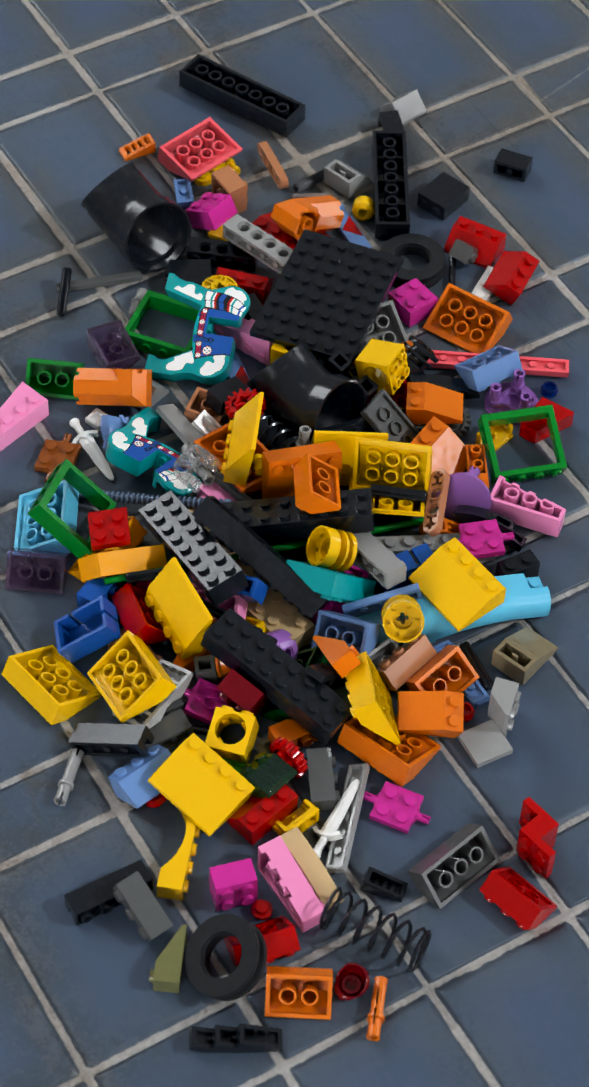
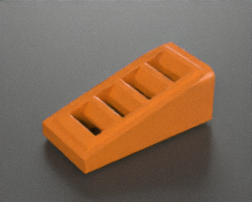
[119,133,156,162]

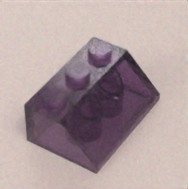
[87,320,140,369]
[5,548,69,595]

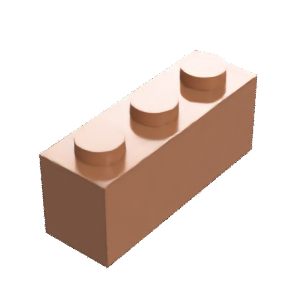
[376,634,437,691]

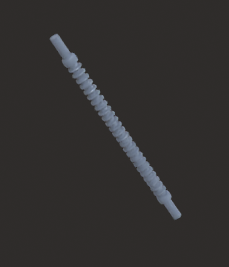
[79,490,234,509]

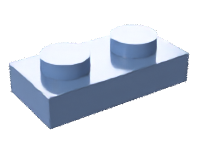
[173,179,194,207]

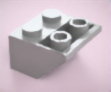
[324,159,371,198]
[487,677,522,738]

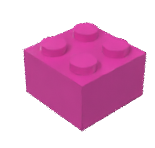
[185,192,238,230]
[388,278,438,328]
[209,858,258,911]

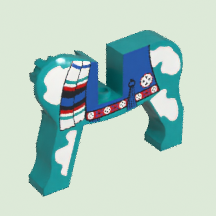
[145,273,250,385]
[105,407,203,498]

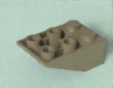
[491,627,558,686]

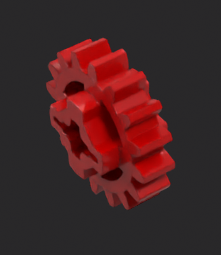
[225,388,266,419]
[269,737,308,779]

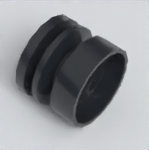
[403,335,439,375]

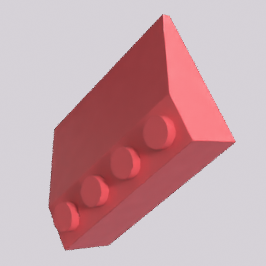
[158,117,243,181]

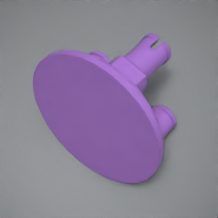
[484,369,538,425]
[436,466,492,524]

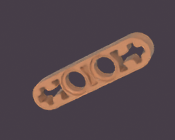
[257,141,289,190]
[423,468,450,537]

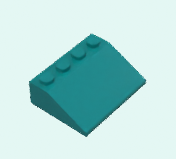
[286,559,376,603]

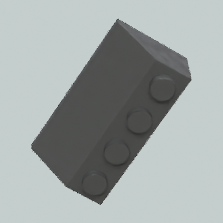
[408,823,500,909]

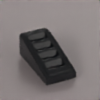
[359,866,408,902]

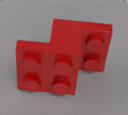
[87,507,131,551]
[516,797,559,879]

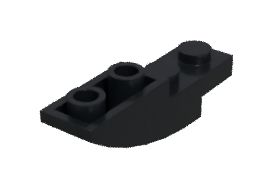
[451,505,527,552]

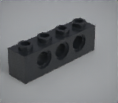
[187,236,258,272]

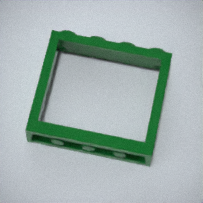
[122,290,199,359]
[477,405,567,484]
[27,459,117,559]

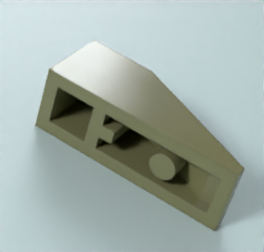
[149,924,187,993]

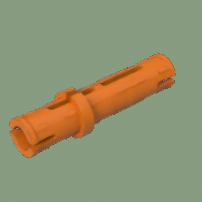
[366,976,388,1042]

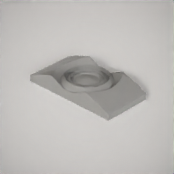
[112,659,193,729]

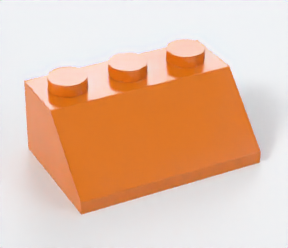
[293,453,341,514]
[405,645,480,693]
[265,966,333,1020]

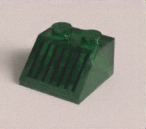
[239,752,298,798]

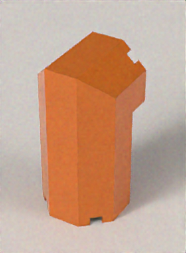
[271,195,344,240]
[73,368,152,407]

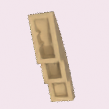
[281,827,344,911]

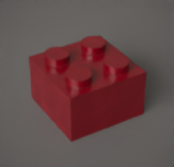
[217,669,267,716]

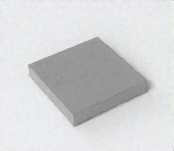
[457,719,513,768]

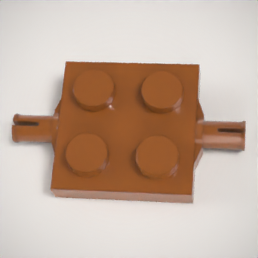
[34,433,82,483]

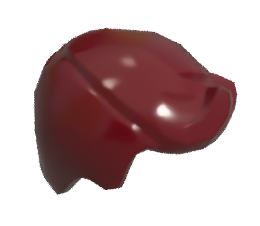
[334,963,370,1001]

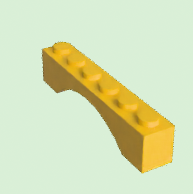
[157,810,201,901]

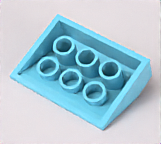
[13,480,79,557]

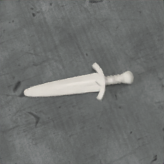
[69,418,114,481]
[312,779,359,859]

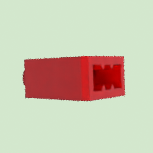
[519,397,574,444]

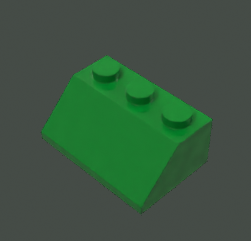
[25,357,85,400]

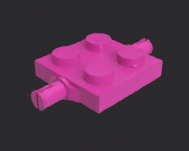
[449,519,515,559]
[183,677,235,725]
[363,781,431,834]

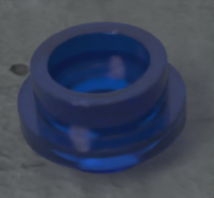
[540,381,558,398]

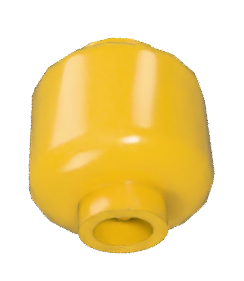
[352,195,374,221]

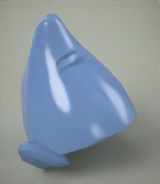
[100,414,130,450]

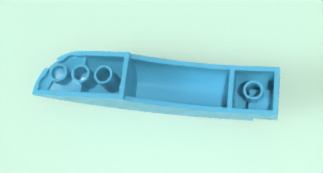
[357,573,551,646]

